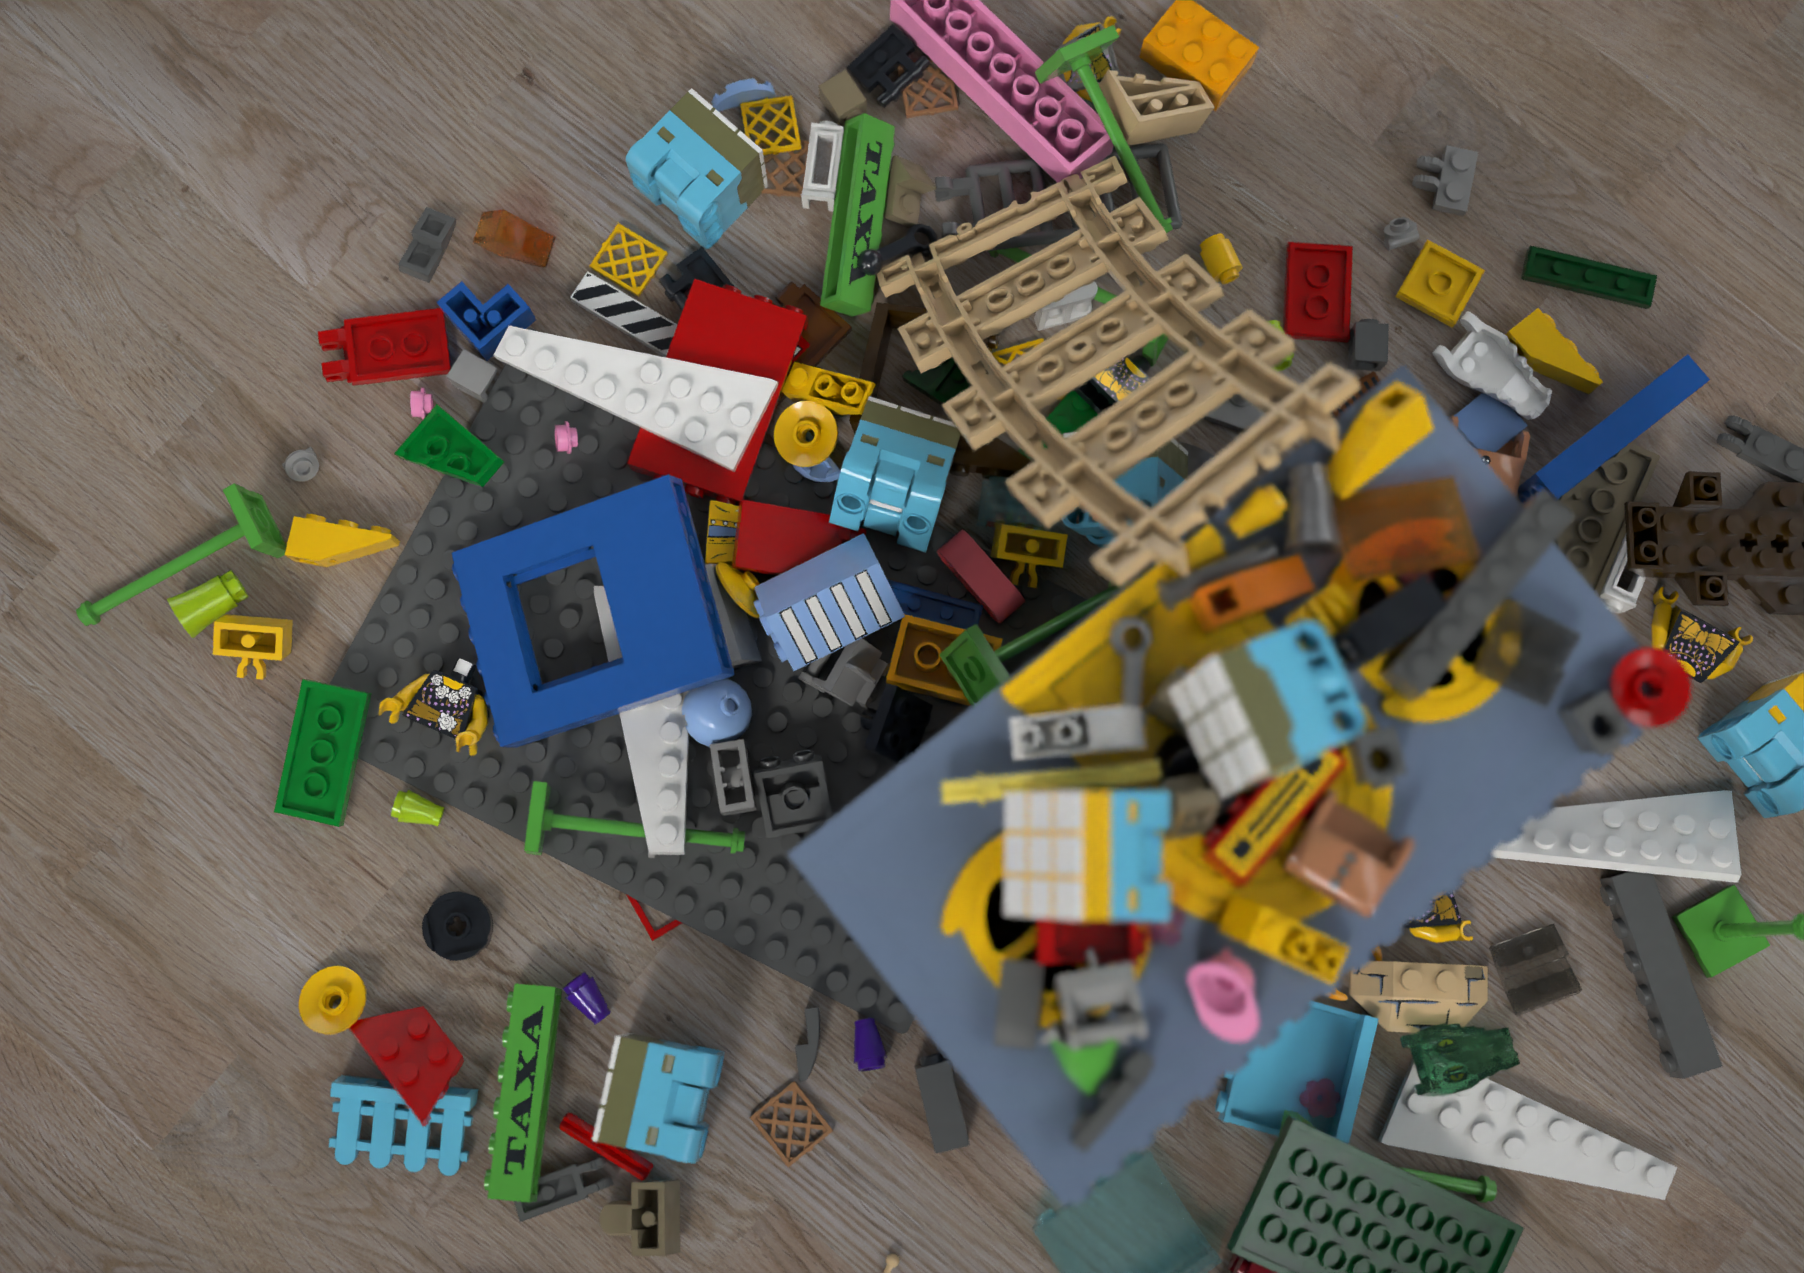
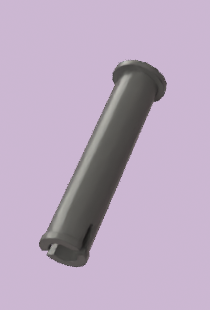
[1157,538,1278,611]

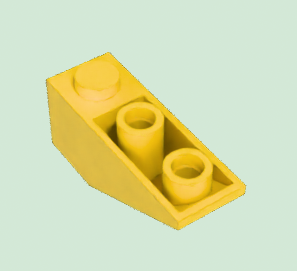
[1505,308,1603,394]
[781,362,876,415]
[1326,380,1434,500]
[285,514,400,567]
[1217,893,1349,985]

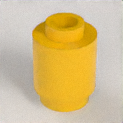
[1199,233,1243,285]

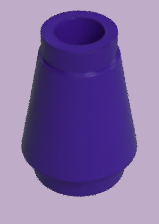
[563,971,611,1025]
[854,1018,888,1072]

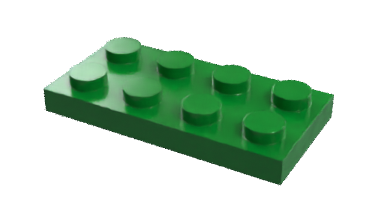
[274,679,372,827]

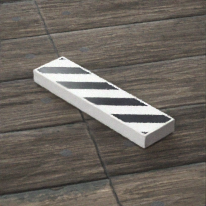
[570,271,677,357]

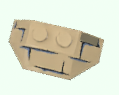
[1349,961,1488,1035]

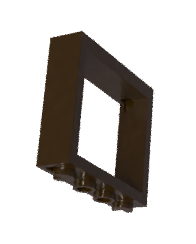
[849,302,1000,450]

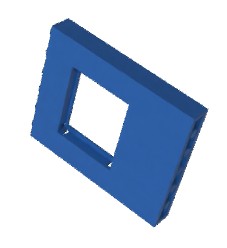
[451,474,735,748]

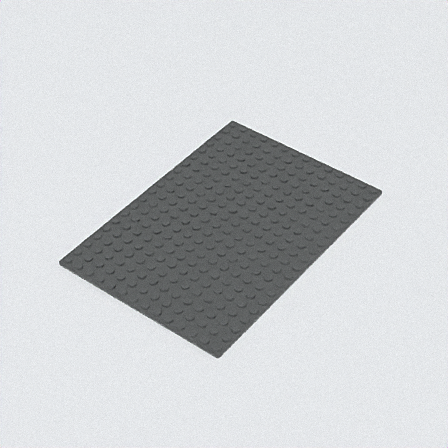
[330,328,1092,1034]

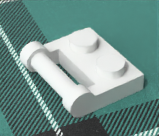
[1034,281,1098,331]

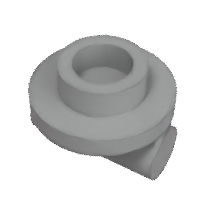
[1384,217,1420,251]
[282,447,319,482]

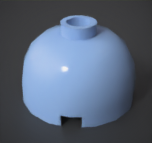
[682,678,752,747]

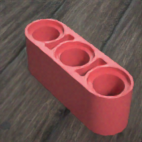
[936,529,1025,624]

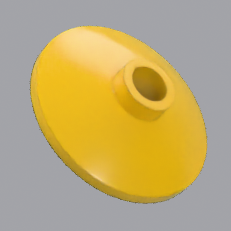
[774,401,838,467]
[715,562,760,618]
[298,966,367,1035]

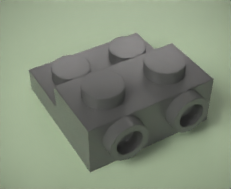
[754,750,833,838]

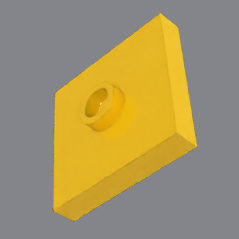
[1395,240,1485,328]

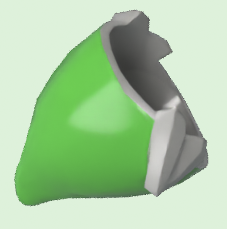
[1039,1014,1130,1095]

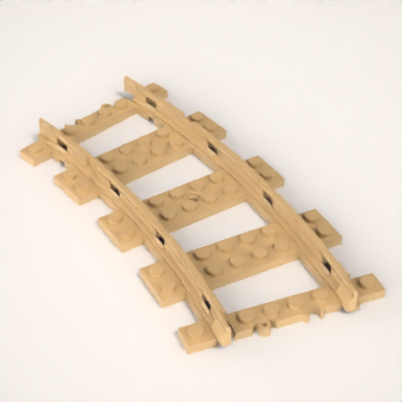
[876,156,1360,587]

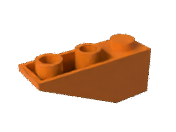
[1189,554,1316,637]

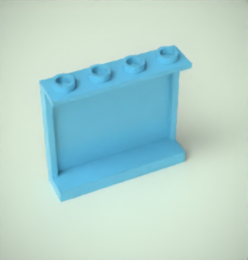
[1215,1001,1379,1144]

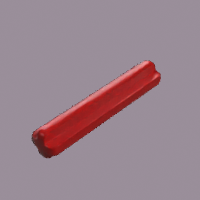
[559,1113,654,1180]

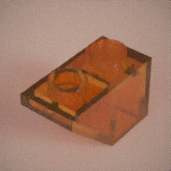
[473,209,556,267]

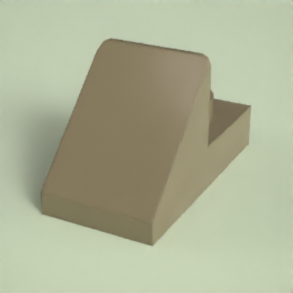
[884,155,936,228]
[1162,774,1220,840]

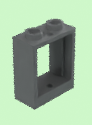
[914,1053,970,1154]

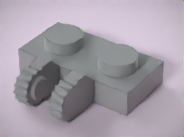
[1412,145,1478,216]

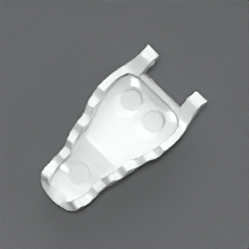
[1432,311,1552,420]

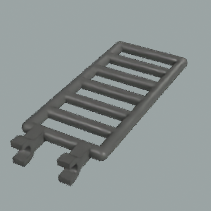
[935,143,1183,251]

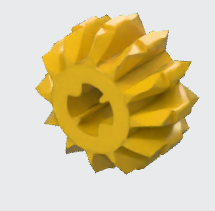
[1284,585,1357,650]

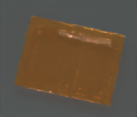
[1332,476,1480,582]

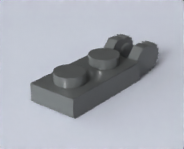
[1716,415,1804,483]
[1069,1050,1155,1152]
[514,1157,614,1222]

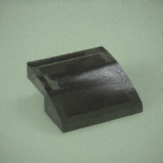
[1473,597,1582,708]
[1489,923,1582,1017]

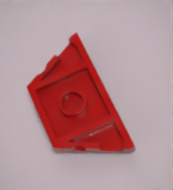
[349,1006,464,1128]

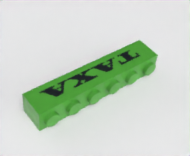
[820,113,895,317]
[484,984,562,1203]

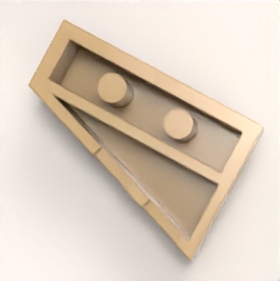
[1099,70,1215,146]

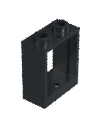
[1329,573,1449,673]

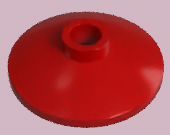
[1610,647,1692,728]

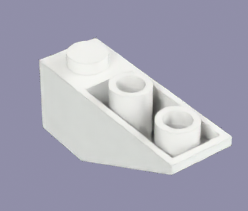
[1010,705,1146,760]

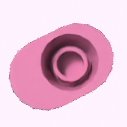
[1187,948,1259,1042]

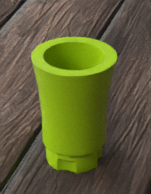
[167,570,249,639]

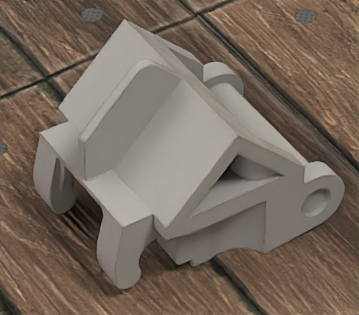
[798,638,890,708]
[1055,949,1147,1051]

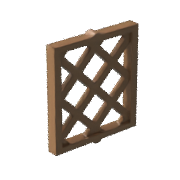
[897,57,958,118]
[758,137,809,198]
[750,1081,833,1167]

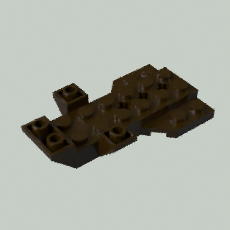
[1624,471,1804,615]

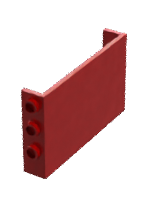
[627,279,809,506]

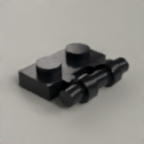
[846,24,931,108]
[659,246,735,311]

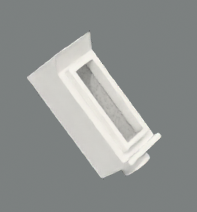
[801,121,844,211]

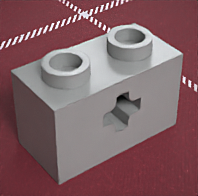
[710,739,757,816]

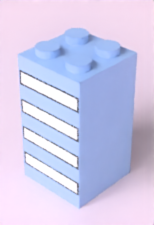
[753,533,905,671]

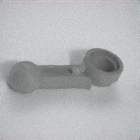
[1109,617,1152,727]

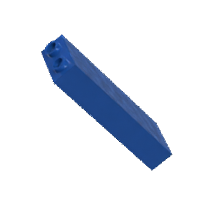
[1517,354,1710,505]

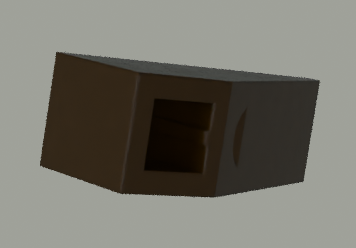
[949,437,1033,481]

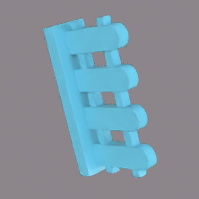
[329,1075,478,1176]

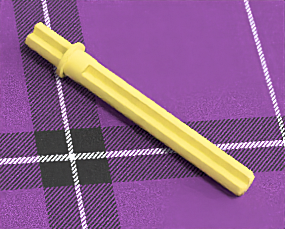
[940,760,1162,805]

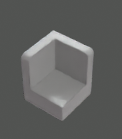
[446,349,497,403]

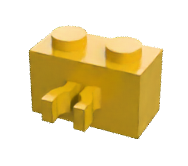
[991,524,1068,588]
[213,614,293,680]

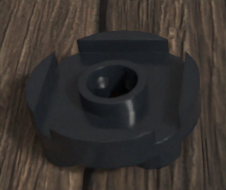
[422,891,493,961]

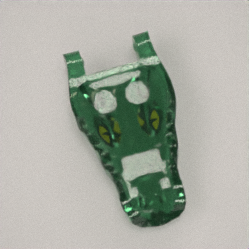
[1400,1023,1520,1097]

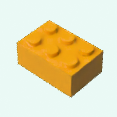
[1139,0,1260,112]
[886,614,1003,707]

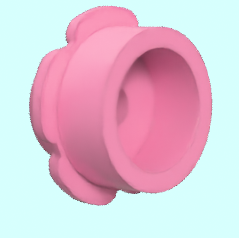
[410,387,433,420]
[554,421,578,454]

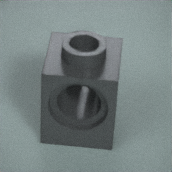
[1348,319,1389,371]
[1558,690,1632,756]
[1346,726,1407,790]

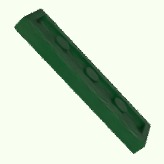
[1521,245,1657,309]

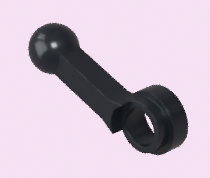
[858,224,937,276]

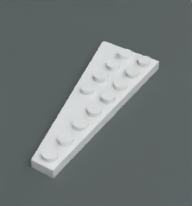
[494,326,778,472]
[594,586,690,855]
[1492,790,1741,883]
[1378,1047,1677,1200]

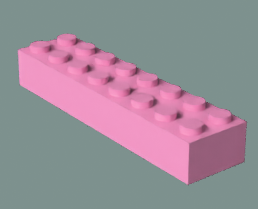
[890,0,1114,183]

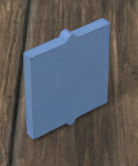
[1454,393,1528,452]

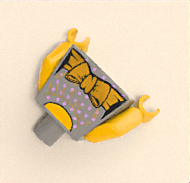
[1055,16,1121,102]

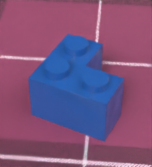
[436,281,536,361]

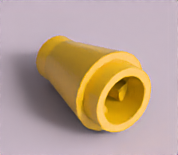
[1226,484,1288,540]

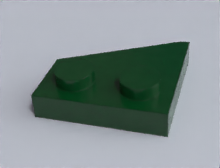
[902,357,971,406]

